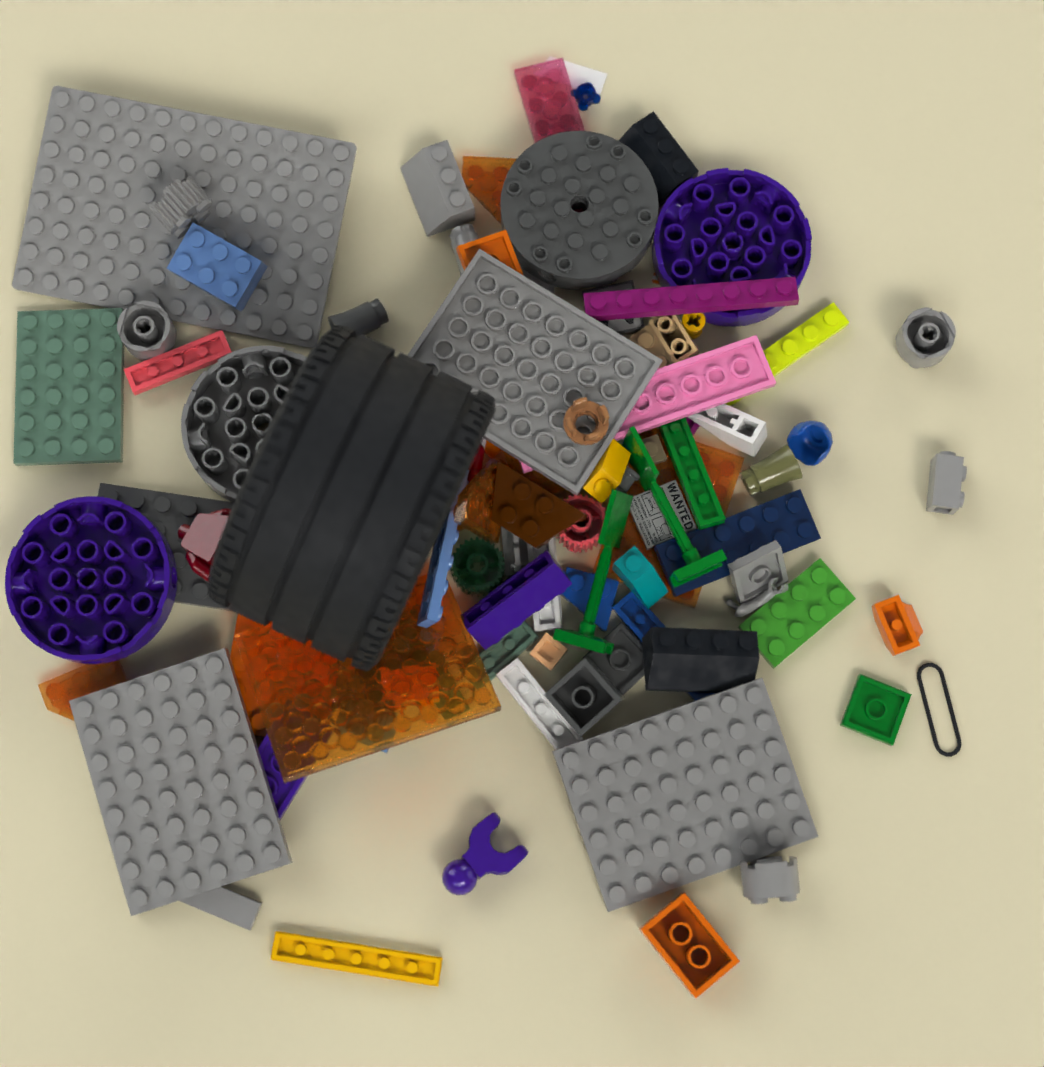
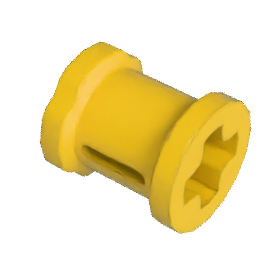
[681,313,706,340]

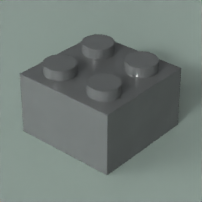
[544,656,625,737]

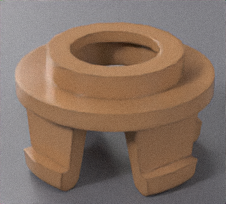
[563,397,609,445]

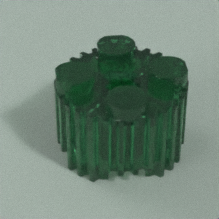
[450,537,505,597]

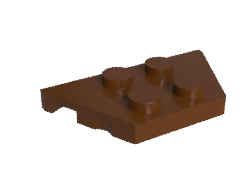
[491,462,587,549]

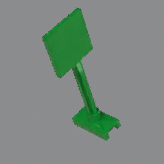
[622,426,727,588]
[553,489,633,654]

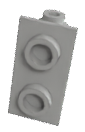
[501,527,529,576]

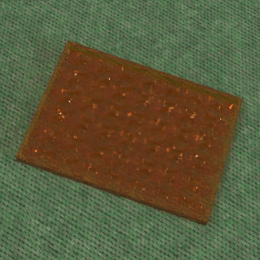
[234,574,501,783]

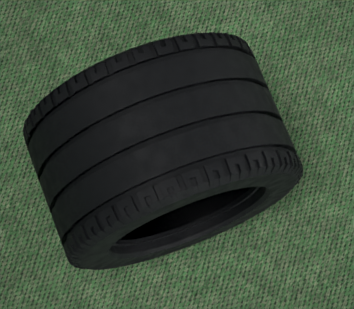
[208,325,495,671]

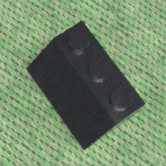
[618,111,699,208]

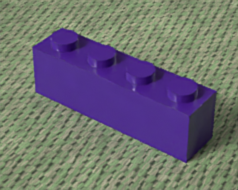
[460,550,572,650]

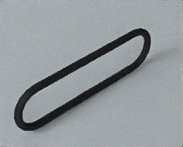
[917,663,962,757]

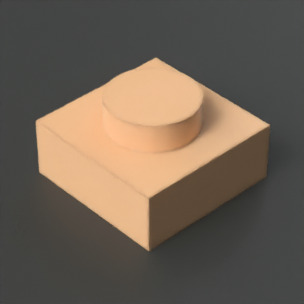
[529,632,568,671]

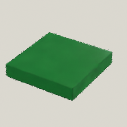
[840,674,912,746]

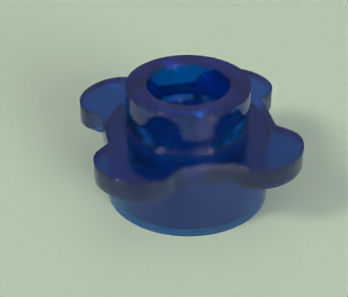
[571,82,601,111]

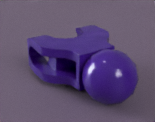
[442,812,529,895]

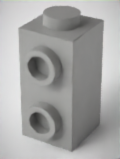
[926,451,967,515]

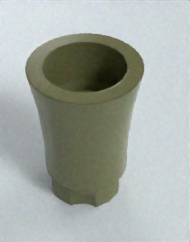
[740,444,802,496]

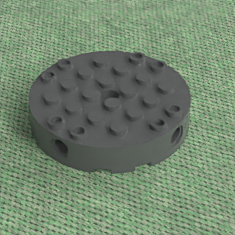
[500,131,659,290]

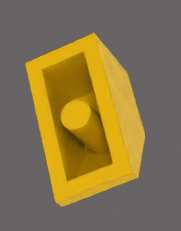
[582,439,631,504]

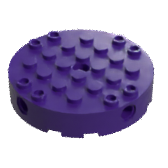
[652,168,812,327]
[5,496,178,664]

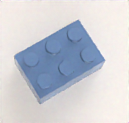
[167,222,268,312]

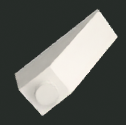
[688,404,767,458]

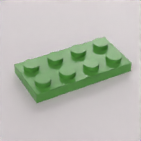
[738,558,856,669]

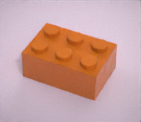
[639,892,740,998]

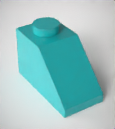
[612,545,669,609]

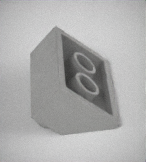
[400,140,475,237]

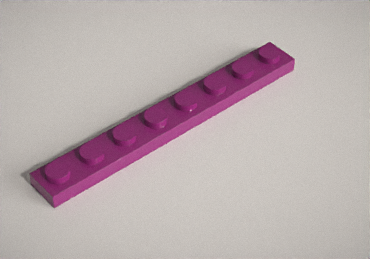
[583,277,799,321]

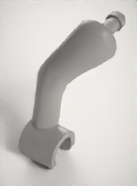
[726,577,789,617]

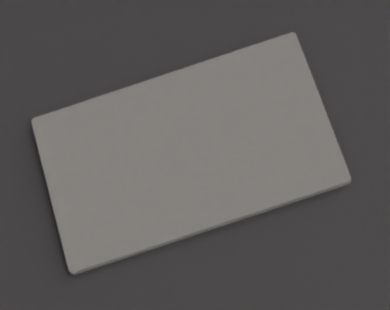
[12,86,357,348]

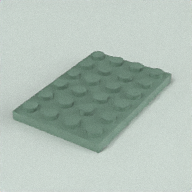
[13,308,124,466]

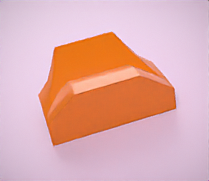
[872,595,923,656]

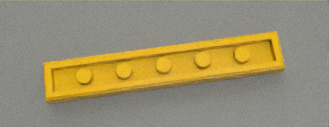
[270,931,443,987]

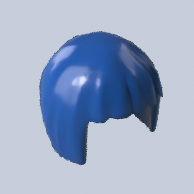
[787,420,833,466]

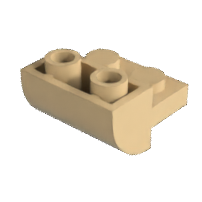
[629,315,700,369]

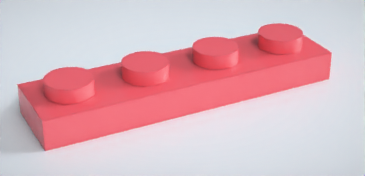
[124,330,232,396]

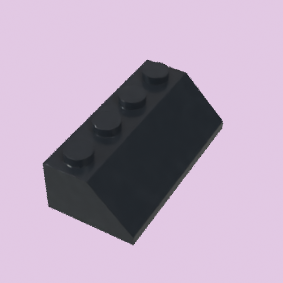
[642,627,760,693]

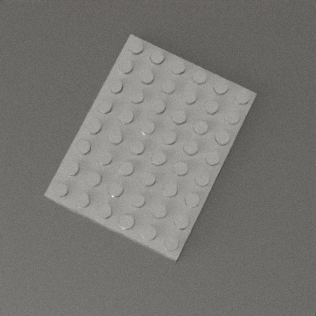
[407,249,663,496]
[69,648,293,916]
[552,678,818,912]

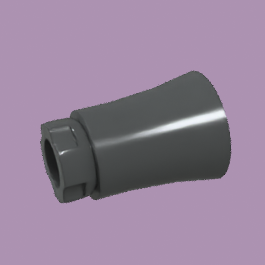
[328,299,389,338]

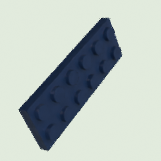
[653,489,821,597]

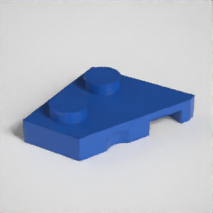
[560,567,619,632]

